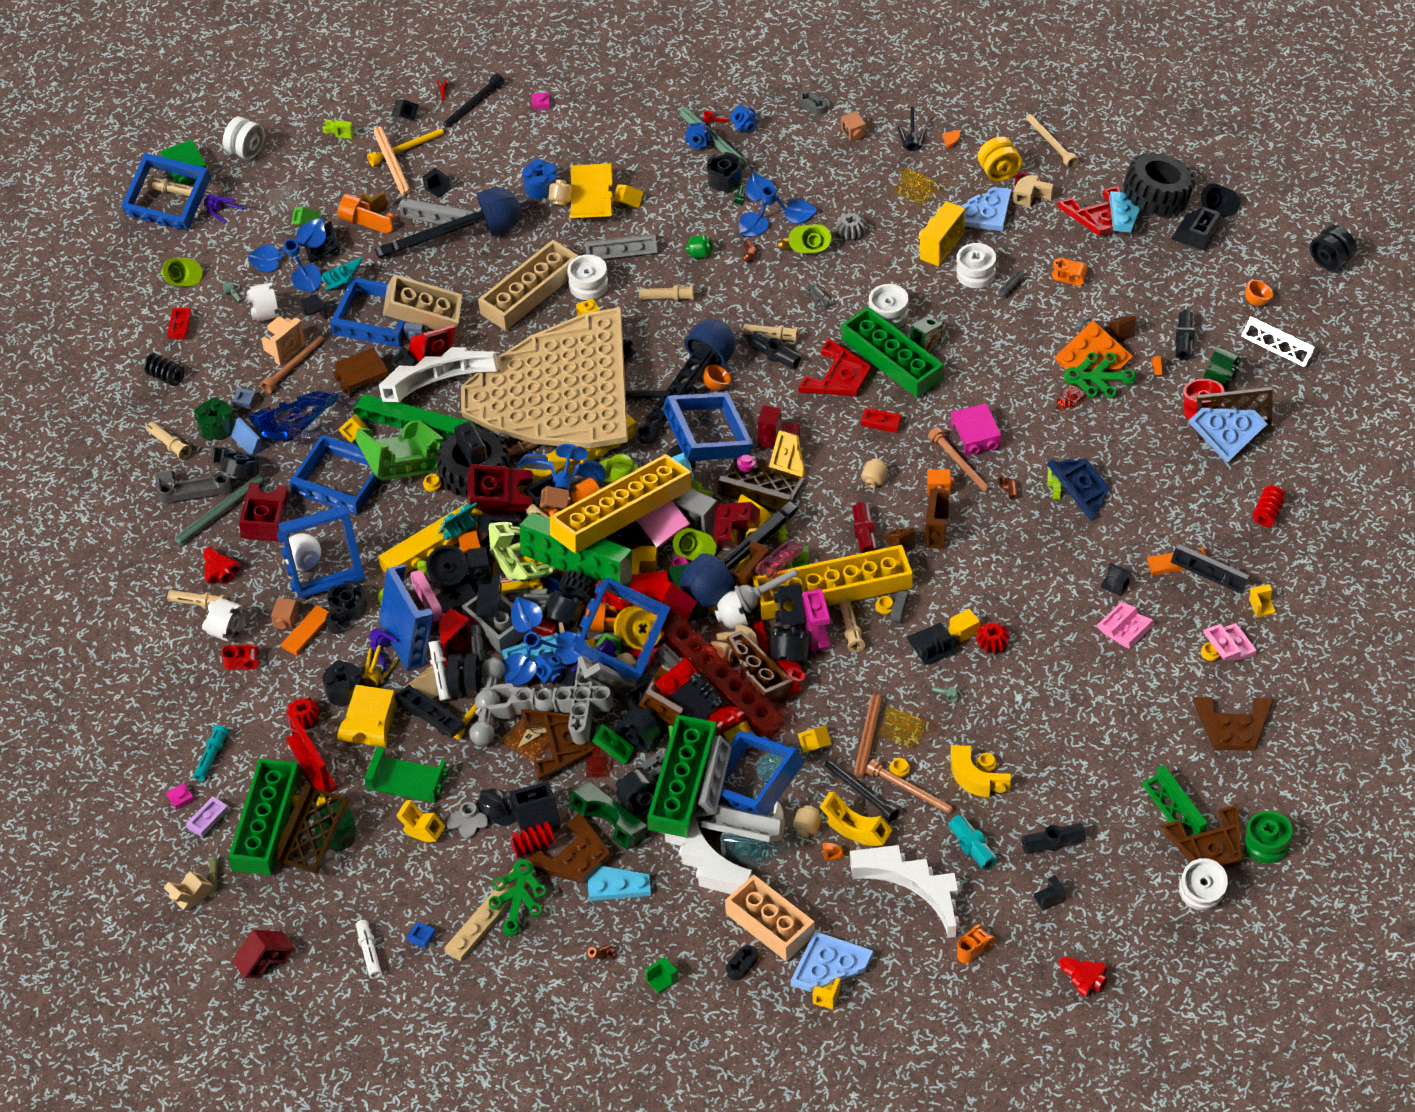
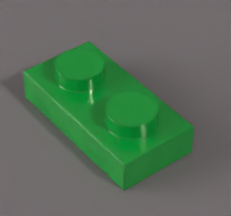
[592,724,634,764]

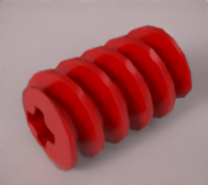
[1252,485,1285,528]
[510,822,555,858]

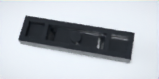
[1170,544,1250,594]
[395,685,465,739]

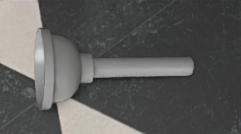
[734,569,798,614]

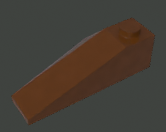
[727,630,793,704]

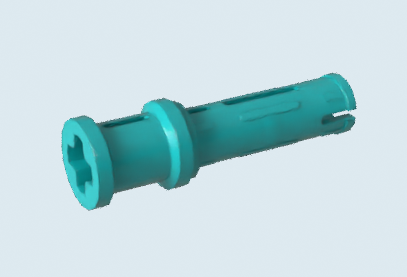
[193,725,230,782]

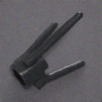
[897,106,926,151]

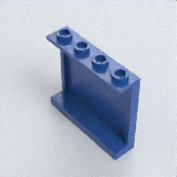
[379,564,433,671]

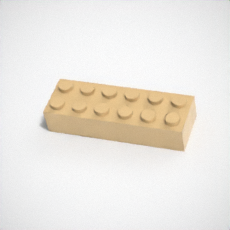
[478,240,578,331]

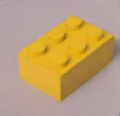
[919,201,965,267]

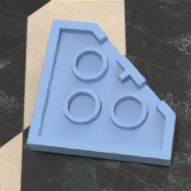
[958,187,1011,231]
[1188,408,1267,463]
[791,931,873,992]

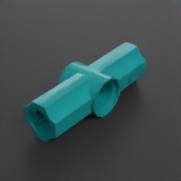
[948,815,997,870]

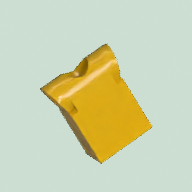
[337,685,397,748]

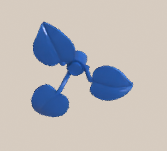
[739,172,816,237]
[247,218,326,293]
[517,444,605,491]
[504,597,588,686]

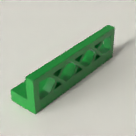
[1142,764,1207,837]

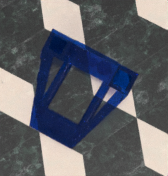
[248,390,339,442]

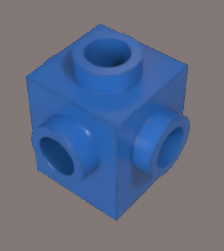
[729,104,760,134]
[685,122,711,150]
[534,651,566,684]

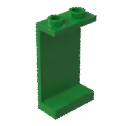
[364,747,449,803]

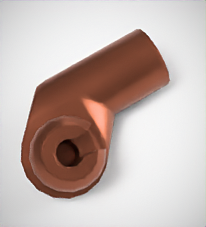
[742,240,758,263]
[997,475,1018,500]
[587,945,617,960]

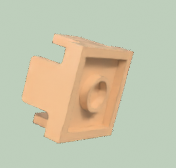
[262,317,306,366]

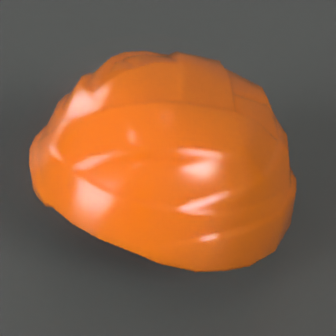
[1245,280,1273,307]
[703,364,731,391]

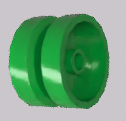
[1245,811,1293,864]

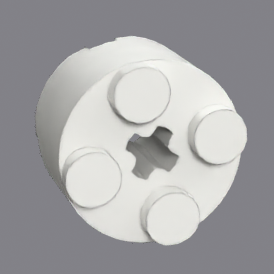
[247,282,279,322]
[202,598,245,642]

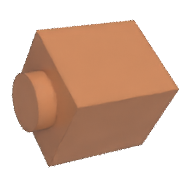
[841,111,866,142]
[540,486,570,511]
[271,598,298,630]

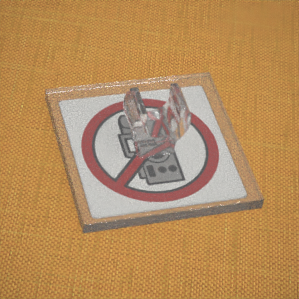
[264,182,306,215]

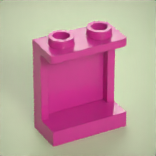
[951,404,1001,456]
[803,589,830,652]

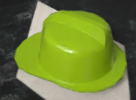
[788,224,831,253]
[161,258,202,287]
[600,454,639,482]
[673,528,717,561]

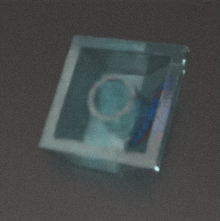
[721,832,767,866]

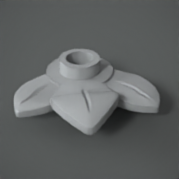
[447,802,487,839]

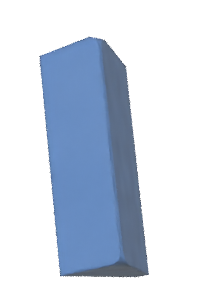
[231,418,263,455]

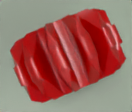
[976,621,1010,654]
[286,696,320,730]

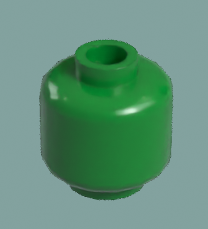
[686,235,713,259]

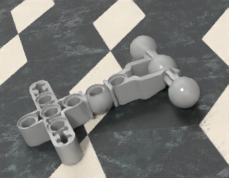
[469,656,614,746]

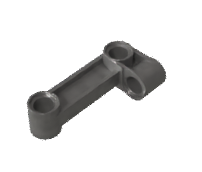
[155,470,232,505]

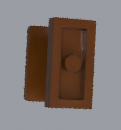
[333,348,389,398]
[925,489,949,549]
[729,541,771,590]
[638,665,683,725]

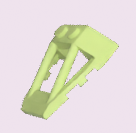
[489,522,560,580]

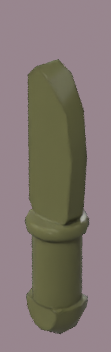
[208,856,219,898]

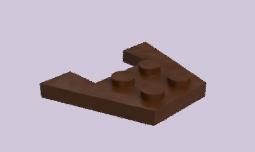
[1192,697,1273,751]
[521,709,593,782]
[1160,804,1242,869]
[528,813,611,884]

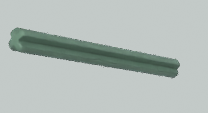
[680,107,748,169]
[175,474,264,545]

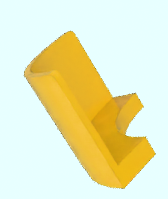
[569,163,613,218]

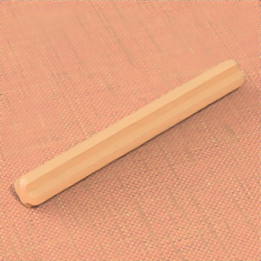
[374,126,410,196]

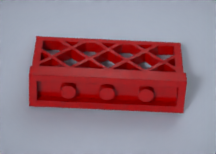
[286,709,338,797]

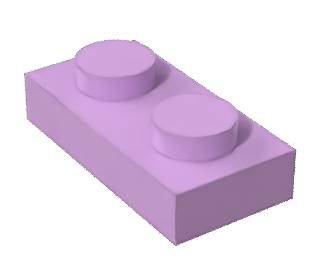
[186,796,229,837]

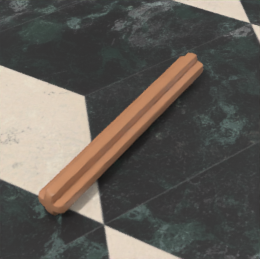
[854,694,882,778]

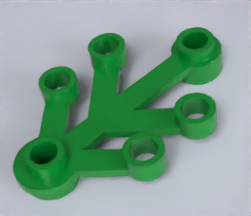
[1064,352,1136,399]
[489,860,546,937]

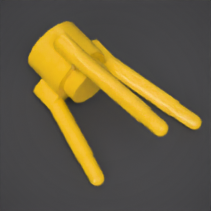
[362,645,400,687]

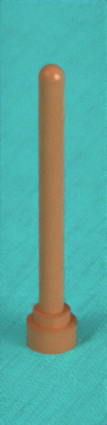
[260,336,324,394]
[928,427,989,492]
[866,759,953,813]

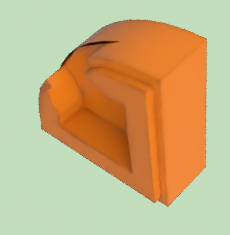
[942,130,960,149]
[1151,356,1162,375]
[823,843,844,861]

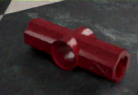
[852,502,876,554]

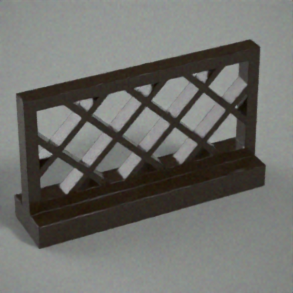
[1196,387,1274,440]
[718,459,805,511]
[273,784,350,875]

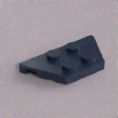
[1047,459,1110,521]

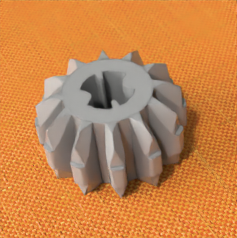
[836,211,866,241]

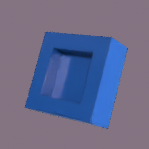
[407,921,436,949]

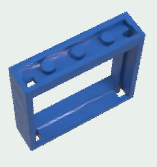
[121,153,212,230]
[330,277,409,347]
[663,392,753,461]
[289,435,381,515]
[277,505,365,598]
[572,577,670,681]
[719,730,805,816]

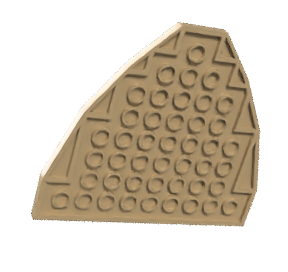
[461,307,628,448]

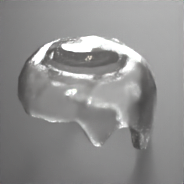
[294,412,322,439]

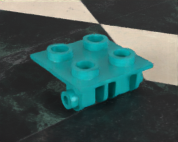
[321,257,363,291]
[438,502,478,541]

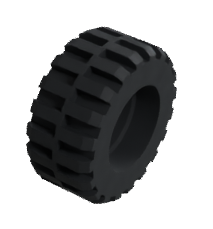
[1123,152,1195,216]
[437,427,510,498]

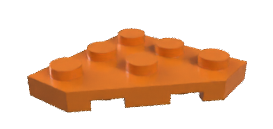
[1054,320,1133,371]

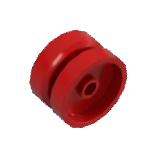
[1183,379,1225,420]

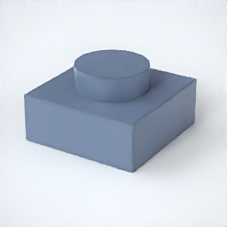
[404,323,425,340]
[232,388,257,409]

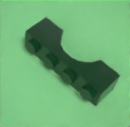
[569,782,647,850]

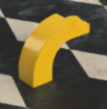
[950,745,1011,798]
[820,792,892,846]

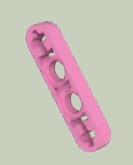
[411,570,443,622]

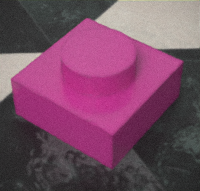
[532,92,550,110]
[166,783,194,810]

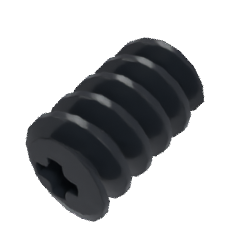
[144,352,185,386]

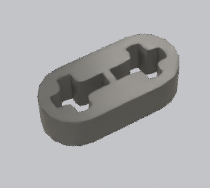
[799,91,827,115]
[891,590,909,624]
[638,753,665,779]

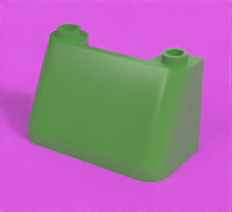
[356,420,444,481]

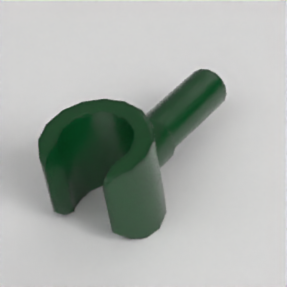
[734,185,745,205]

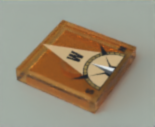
[502,719,549,762]

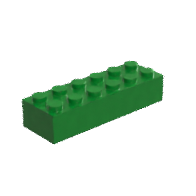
[841,307,944,398]
[520,512,632,586]
[647,715,717,838]
[228,758,301,876]

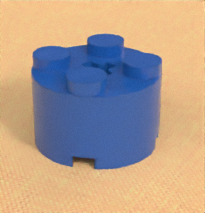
[522,158,558,200]

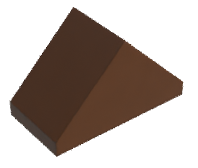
[1106,316,1136,342]
[882,527,915,553]

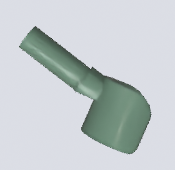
[222,282,242,302]
[932,686,958,703]

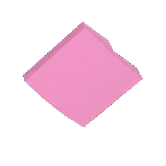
[637,500,690,548]
[1097,602,1154,649]
[1203,623,1257,661]

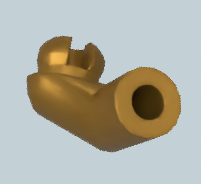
[777,238,793,250]

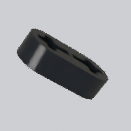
[726,945,758,981]

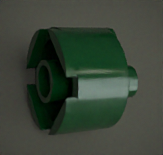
[1203,346,1243,390]
[194,397,235,441]
[314,803,357,851]

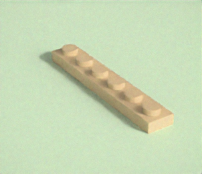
[444,866,536,962]

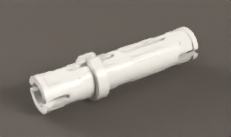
[428,640,452,701]
[355,920,382,979]

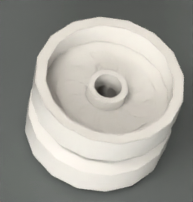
[223,116,265,160]
[957,243,996,288]
[567,255,608,300]
[869,284,908,328]
[1179,858,1228,910]

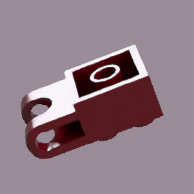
[467,464,534,512]
[239,483,288,541]

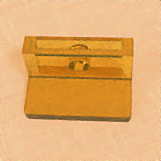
[894,167,934,205]
[878,706,924,749]

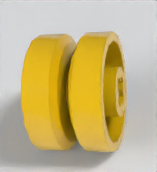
[977,137,1022,182]
[614,606,663,650]

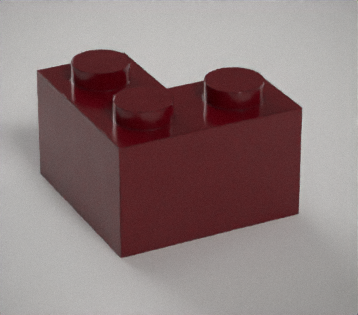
[757,405,800,448]
[713,502,760,548]
[232,930,295,978]

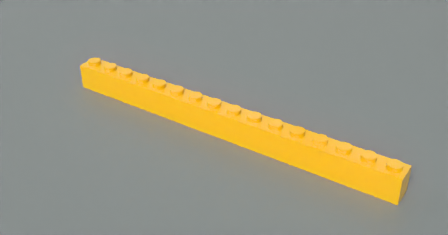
[378,414,637,575]

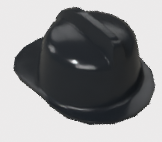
[1200,183,1240,217]
[475,788,516,826]

